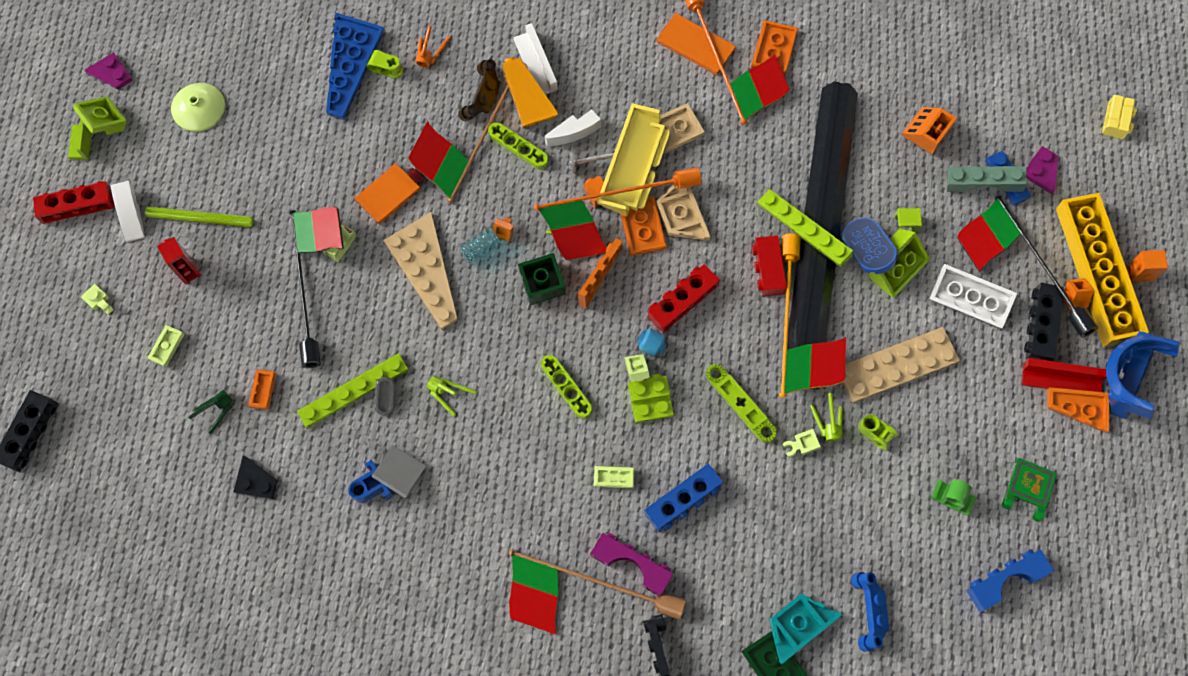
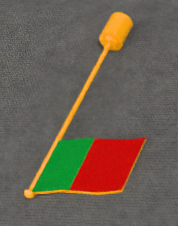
[779,233,846,398]

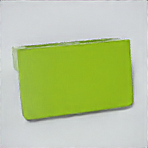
[68,119,92,160]

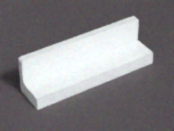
[514,23,558,95]

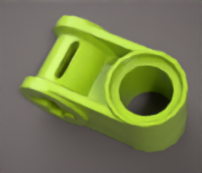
[367,50,403,78]
[858,414,898,450]

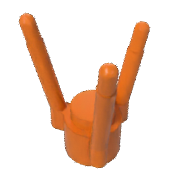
[415,26,450,68]

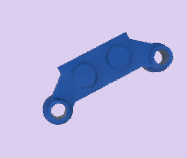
[851,572,890,652]

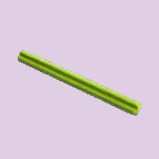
[144,207,254,227]

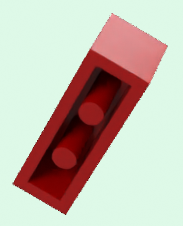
[751,235,787,297]
[157,237,201,284]

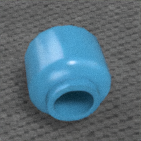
[637,328,667,356]

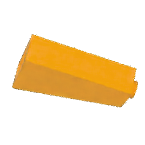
[502,57,558,128]

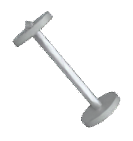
[568,152,614,174]

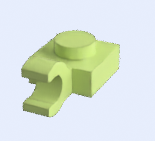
[81,284,114,315]

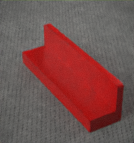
[1022,358,1107,392]

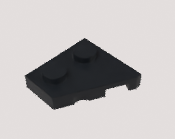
[233,456,278,500]

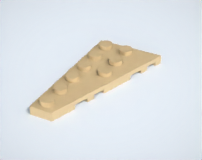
[383,212,458,330]

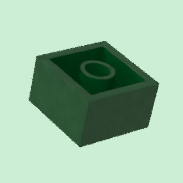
[518,253,566,306]

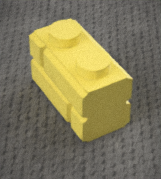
[1102,95,1137,139]

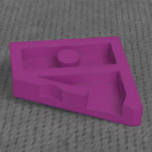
[84,52,133,90]
[1026,146,1058,194]

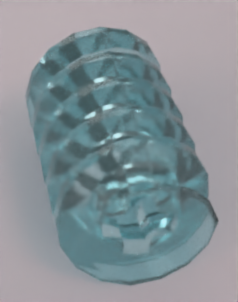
[460,227,502,265]

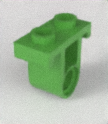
[930,479,976,516]

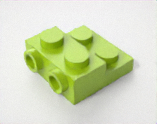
[73,96,126,135]
[628,374,674,424]

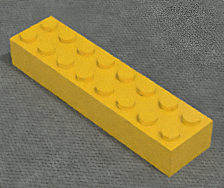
[1056,193,1149,348]

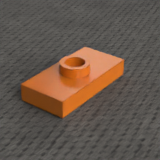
[248,369,277,410]

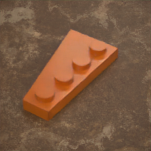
[578,238,623,309]

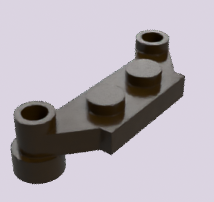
[458,59,501,122]

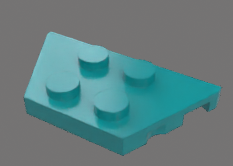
[769,593,842,664]

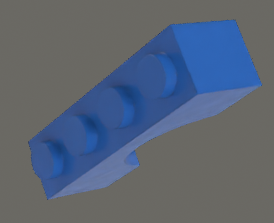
[966,549,1054,612]

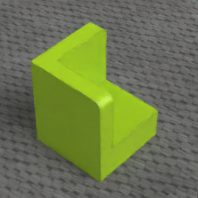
[894,208,922,233]

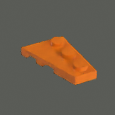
[1047,387,1109,433]

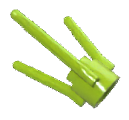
[427,375,477,417]
[810,393,843,441]

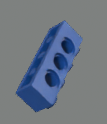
[644,463,723,532]

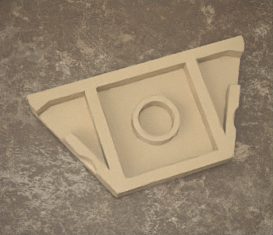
[656,185,710,240]

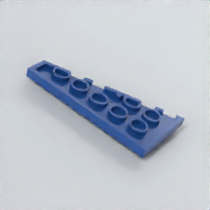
[326,12,385,120]

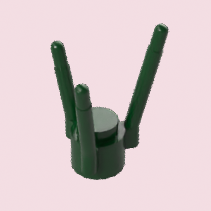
[188,390,233,434]

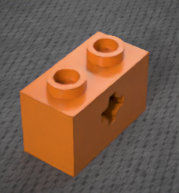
[1127,250,1168,282]

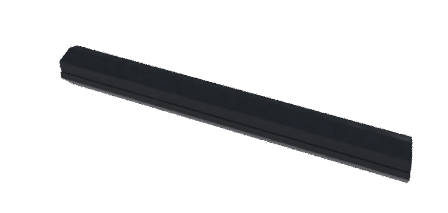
[780,81,858,390]

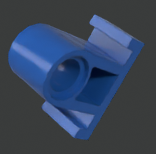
[348,460,393,503]

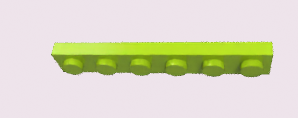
[757,189,854,267]
[297,353,409,429]

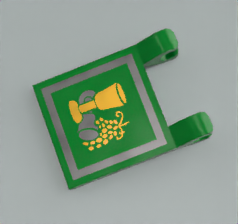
[1001,458,1057,522]

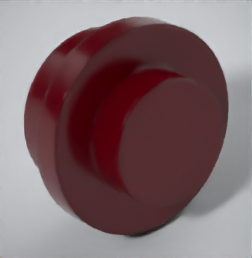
[407,167,424,184]

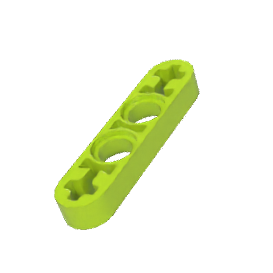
[488,123,548,169]
[541,355,592,419]

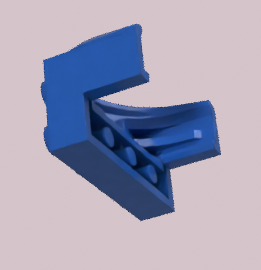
[1106,331,1180,419]

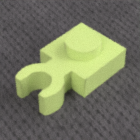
[783,429,821,457]

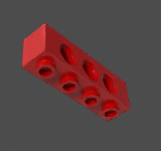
[33,181,115,224]
[648,264,720,333]

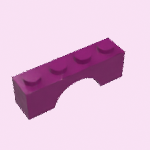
[590,533,673,596]

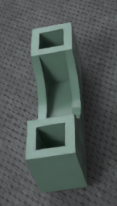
[947,166,1026,192]

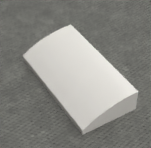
[929,264,1017,329]

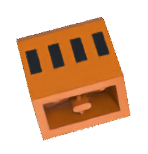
[902,107,957,155]

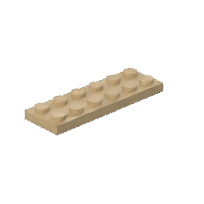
[843,327,960,404]

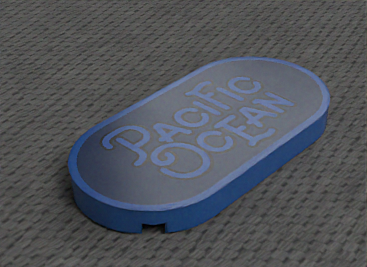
[842,218,898,274]

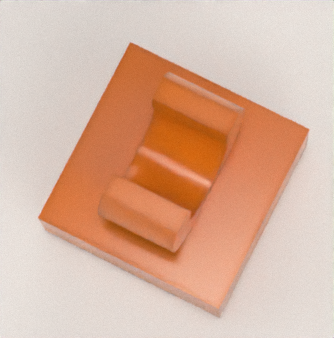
[493,217,514,242]

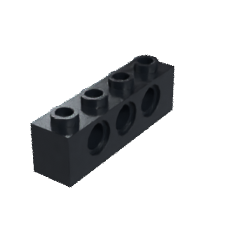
[1024,282,1064,361]
[0,390,58,473]

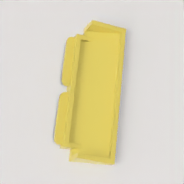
[597,103,670,216]

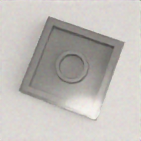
[371,445,426,498]

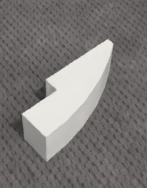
[545,109,601,146]
[111,181,145,243]

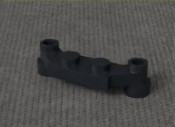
[643,614,679,676]

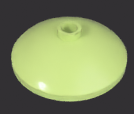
[171,83,225,132]

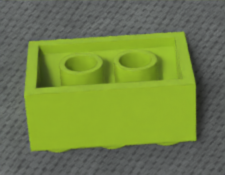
[866,229,930,298]

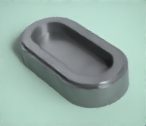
[374,377,395,416]

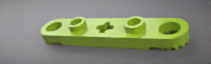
[706,364,777,443]

